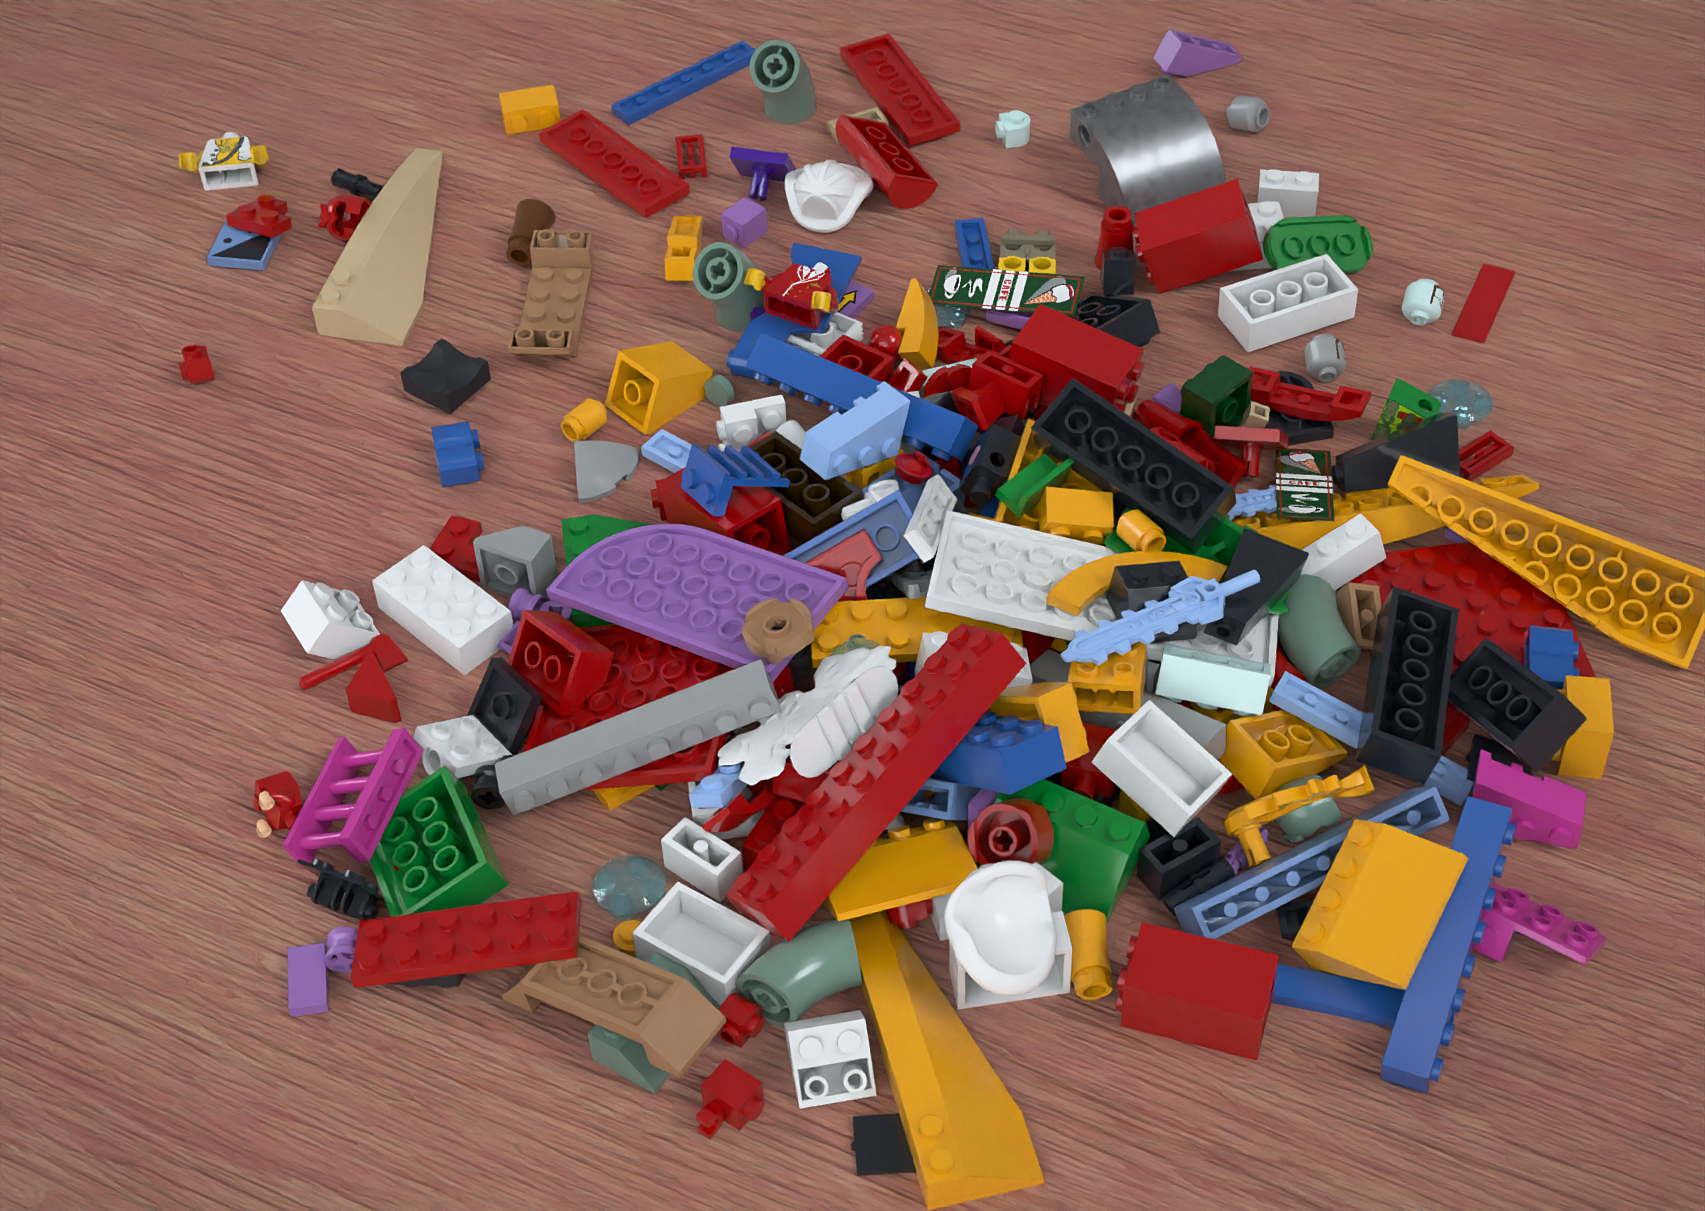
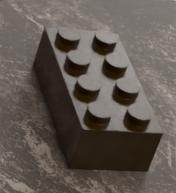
[750,431,864,544]

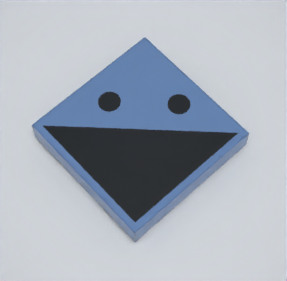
[207,221,283,271]

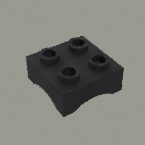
[400,338,491,414]

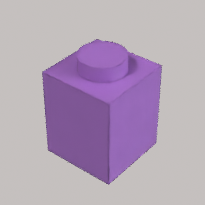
[721,197,768,248]

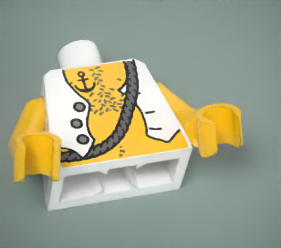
[179,132,270,191]

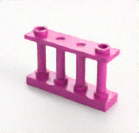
[282,728,424,869]

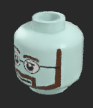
[1401,279,1445,326]

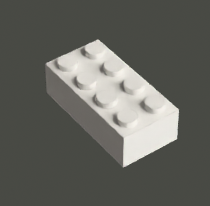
[1218,254,1358,352]
[372,545,513,675]

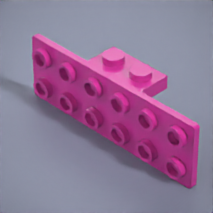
[1472,879,1607,964]

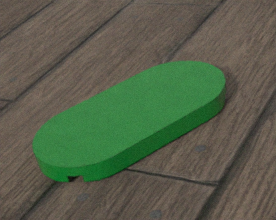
[1263,215,1373,275]

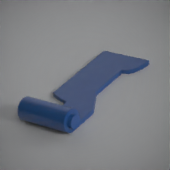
[727,243,862,385]

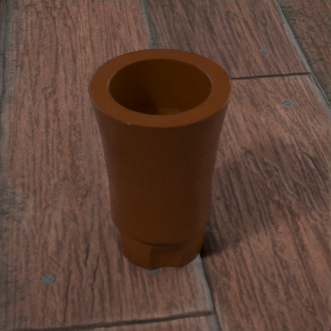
[506,199,556,266]

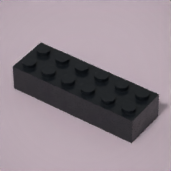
[1031,378,1236,554]
[1355,586,1459,785]

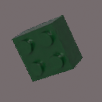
[1180,355,1253,441]

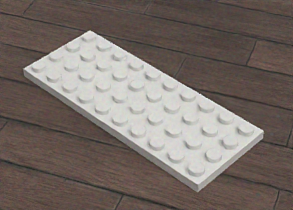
[925,510,1279,687]

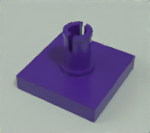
[729,147,796,201]

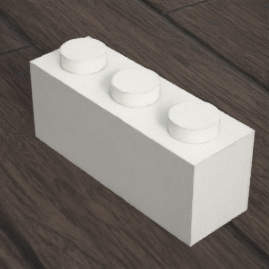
[1300,513,1386,591]

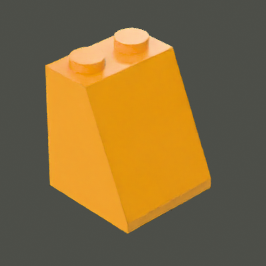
[605,341,713,435]

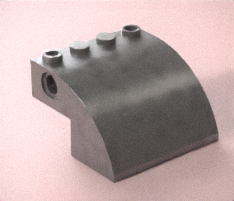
[1070,74,1226,225]

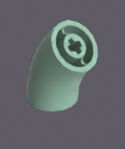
[749,40,816,124]
[693,242,765,332]
[1277,574,1361,690]
[737,918,862,1028]

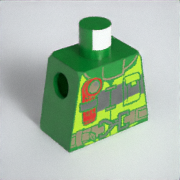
[1371,378,1442,440]

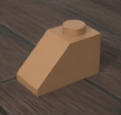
[1336,582,1381,650]

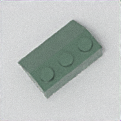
[588,952,720,1094]

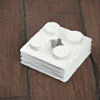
[786,312,863,356]

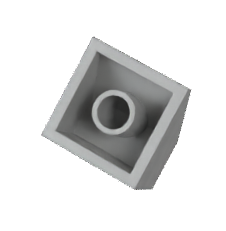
[473,525,558,598]

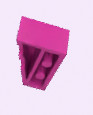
[1470,749,1587,849]

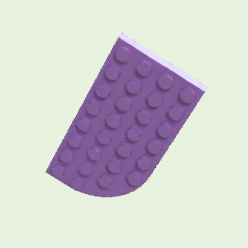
[546,524,848,682]

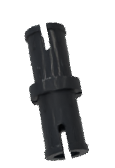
[331,168,384,201]
[1161,855,1236,917]

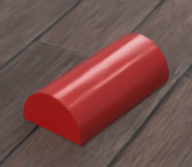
[836,115,938,209]

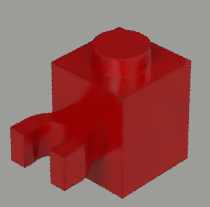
[696,1059,765,1140]

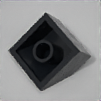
[1106,561,1197,643]

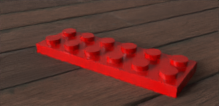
[840,33,960,147]
[539,109,690,218]
[350,891,582,988]

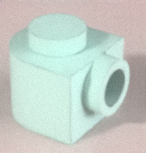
[995,110,1030,149]

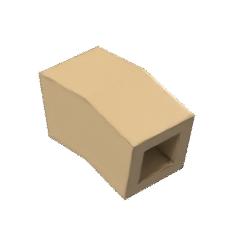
[1242,401,1270,428]

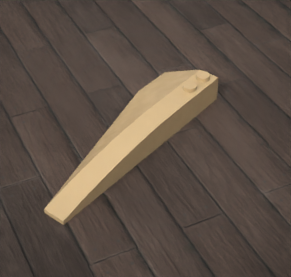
[312,148,443,346]

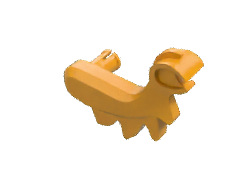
[1223,765,1375,867]

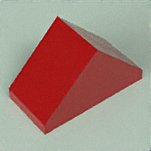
[346,653,402,723]

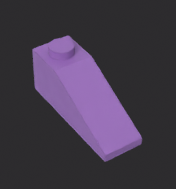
[1153,29,1243,77]

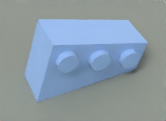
[800,381,910,480]

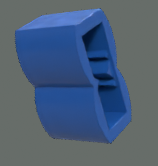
[431,421,485,487]
[1524,625,1579,690]

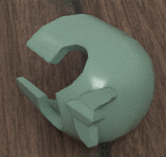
[1275,774,1342,843]

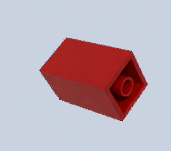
[1132,178,1263,294]
[1009,304,1144,412]
[658,467,791,556]
[1116,922,1279,1060]

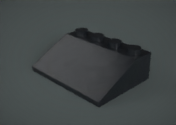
[1005,293,1160,347]

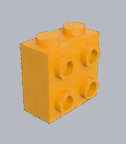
[1068,642,1147,714]

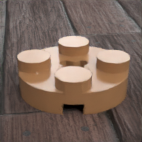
[742,598,814,664]

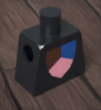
[959,423,1021,506]

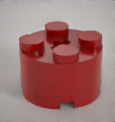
[968,798,1054,865]

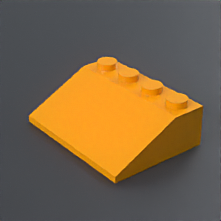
[823,817,978,922]
[1291,819,1468,990]

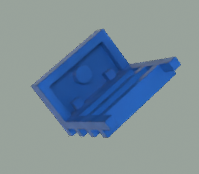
[680,444,790,516]

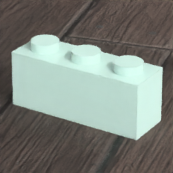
[1155,643,1271,717]

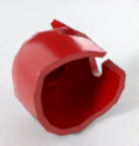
[318,194,371,242]

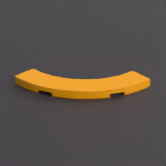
[1046,551,1228,616]

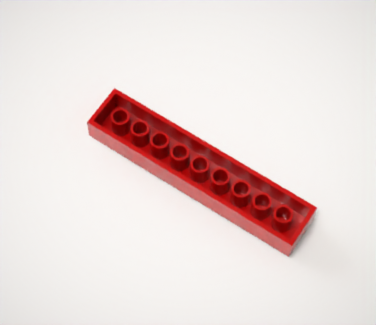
[725,623,1027,942]

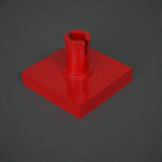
[1214,426,1289,478]

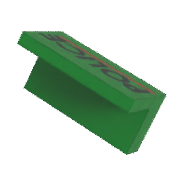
[995,453,1074,518]

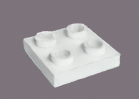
[413,715,512,778]

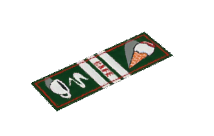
[929,265,1085,316]
[1276,448,1335,521]

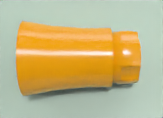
[1064,909,1112,1001]

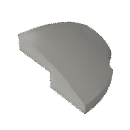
[574,440,640,504]

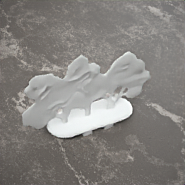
[718,646,898,785]

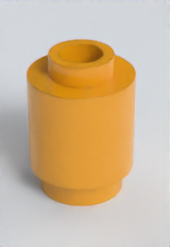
[561,398,607,442]
[1116,509,1166,552]

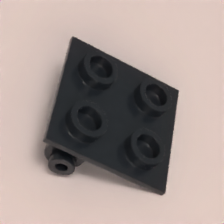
[297,858,386,921]

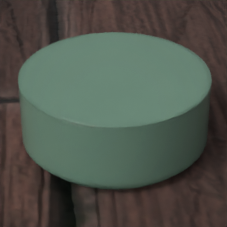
[704,375,735,407]

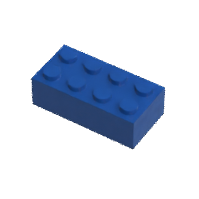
[784,489,920,589]
[930,712,1067,795]

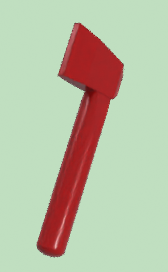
[299,634,408,690]

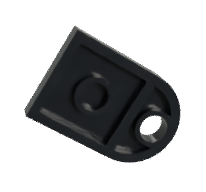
[1251,371,1334,446]

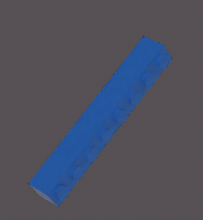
[745,333,979,462]
[1381,796,1517,1093]

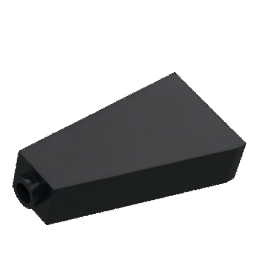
[1332,412,1461,492]
[1203,528,1309,646]

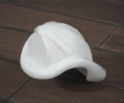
[784,159,873,233]
[944,860,1057,996]

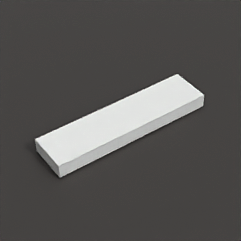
[904,474,957,563]

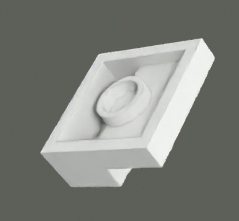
[716,394,786,452]

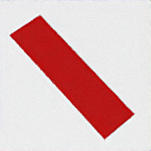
[1451,264,1516,343]

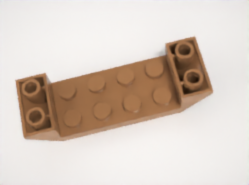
[508,230,593,357]
[502,935,727,1078]

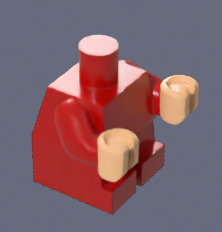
[253,771,303,838]

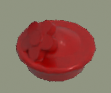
[894,451,933,484]

